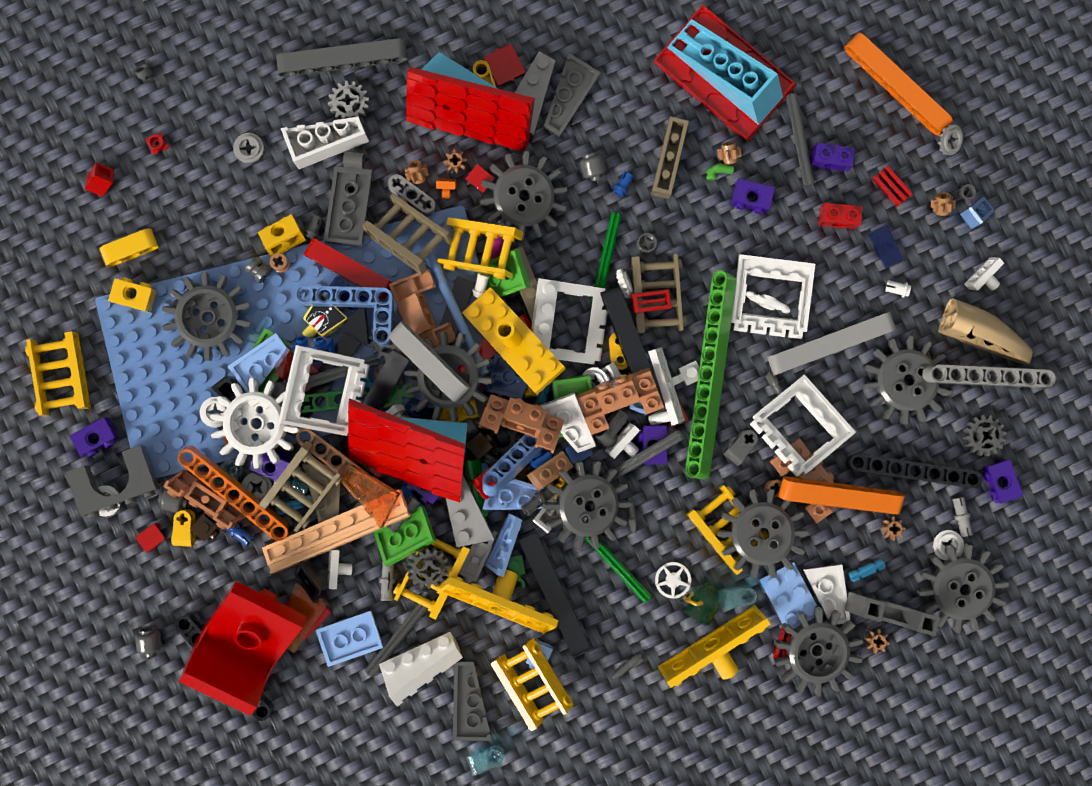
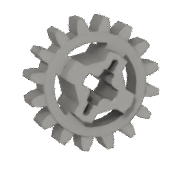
[328,81,370,120]

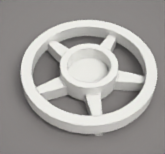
[655,562,691,598]

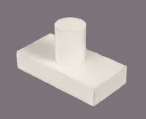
[964,257,1004,291]
[605,423,640,459]
[327,549,352,589]

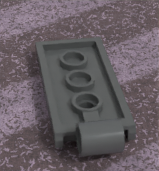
[324,151,373,247]

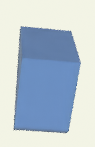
[960,196,995,229]

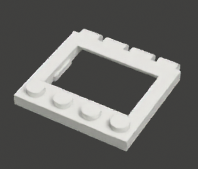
[731,254,815,339]
[531,278,607,364]
[278,345,370,436]
[750,374,856,477]

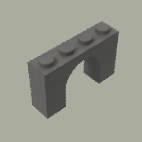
[65,445,160,519]
[844,592,940,636]

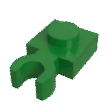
[384,383,416,408]
[506,555,526,590]

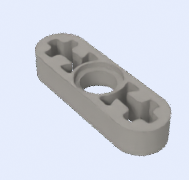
[388,174,435,216]

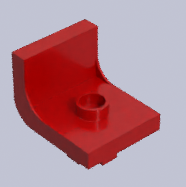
[178,581,307,716]

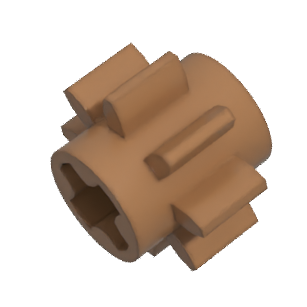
[717,142,742,164]
[444,149,468,175]
[405,160,429,184]
[931,192,956,216]
[880,516,906,541]
[864,629,890,654]

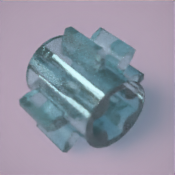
[286,476,309,499]

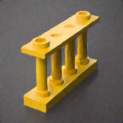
[437,217,523,280]
[25,331,91,416]
[686,485,773,575]
[393,529,470,620]
[491,638,574,731]

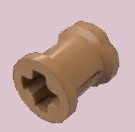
[270,253,290,273]
[764,480,781,497]

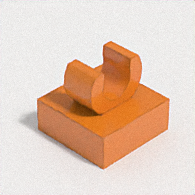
[436,178,457,198]

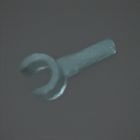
[247,318,267,343]

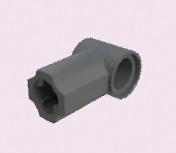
[593,409,629,448]

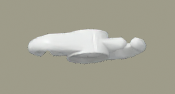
[746,291,790,313]

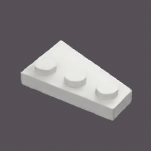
[539,392,596,453]
[803,564,850,625]

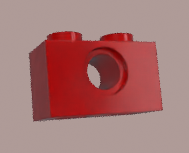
[818,203,863,229]

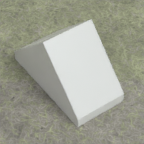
[533,494,557,533]

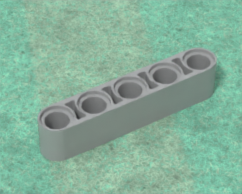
[388,321,470,402]

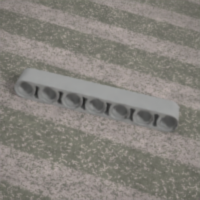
[767,312,897,375]
[922,365,1056,388]

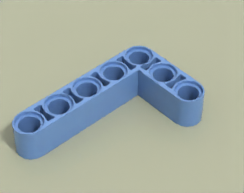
[296,286,394,347]
[482,398,543,496]

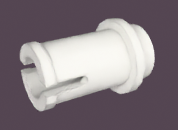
[472,272,490,298]
[885,280,911,298]

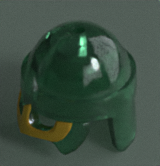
[680,581,720,627]

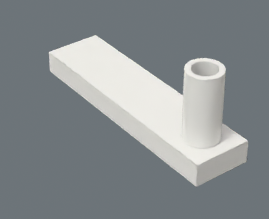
[648,347,685,426]

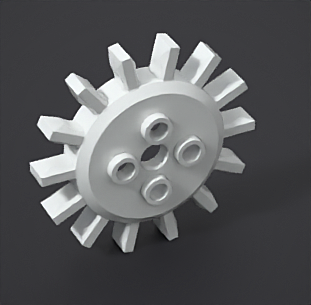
[210,378,301,469]

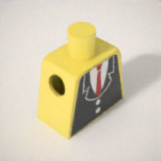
[302,294,349,338]

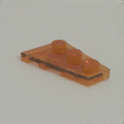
[342,465,400,528]
[287,582,328,653]

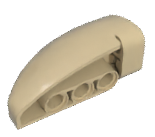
[938,298,1033,365]

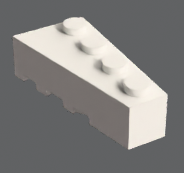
[281,117,369,169]
[379,632,463,707]

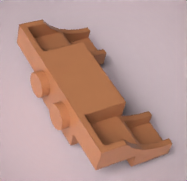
[389,269,457,348]
[577,367,664,435]
[478,394,565,453]
[769,438,837,524]
[163,470,245,530]

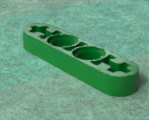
[300,390,368,413]

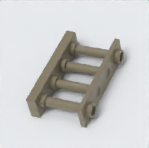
[362,193,452,275]
[631,254,686,335]
[259,441,345,532]

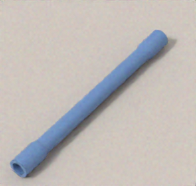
[426,254,489,377]

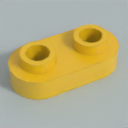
[609,333,627,370]

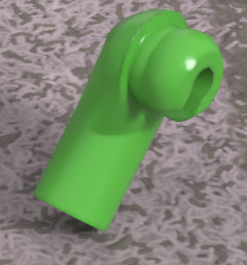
[706,163,734,181]

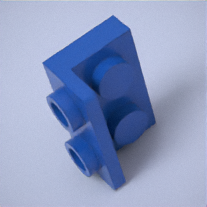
[290,336,336,362]

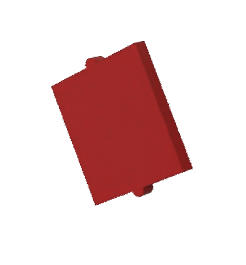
[483,44,526,87]

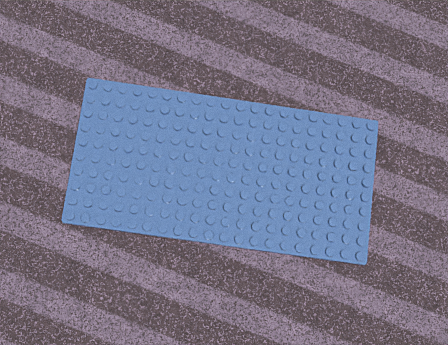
[95,206,494,478]

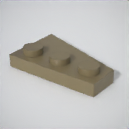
[302,464,341,523]

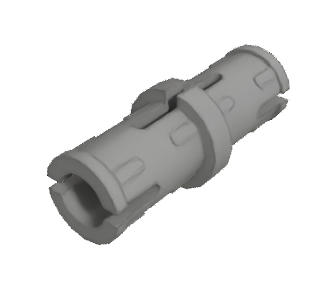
[952,497,973,537]
[379,561,395,601]

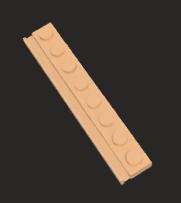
[262,489,411,574]

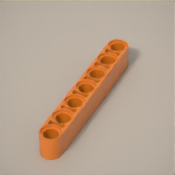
[844,33,953,136]
[178,445,289,541]
[778,477,905,514]

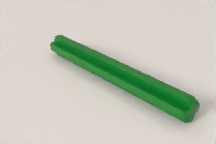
[591,212,622,303]
[584,537,652,603]

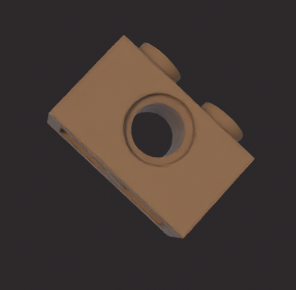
[527,451,574,491]

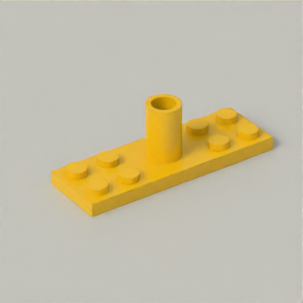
[462,287,566,395]
[438,570,559,634]
[657,605,771,688]

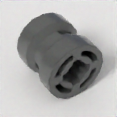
[637,233,657,255]
[245,256,272,283]

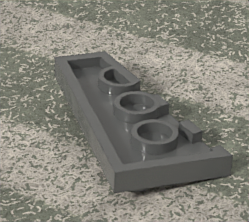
[544,53,601,137]
[453,661,492,741]

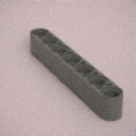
[276,38,408,77]

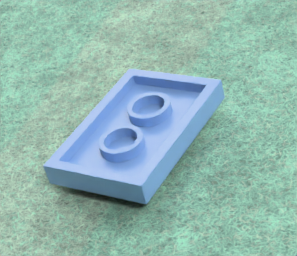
[759,562,817,629]
[316,610,384,667]

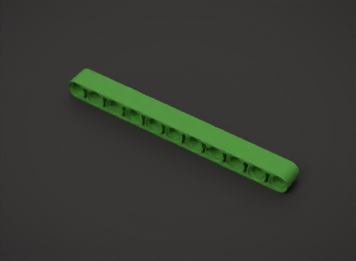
[686,270,737,479]

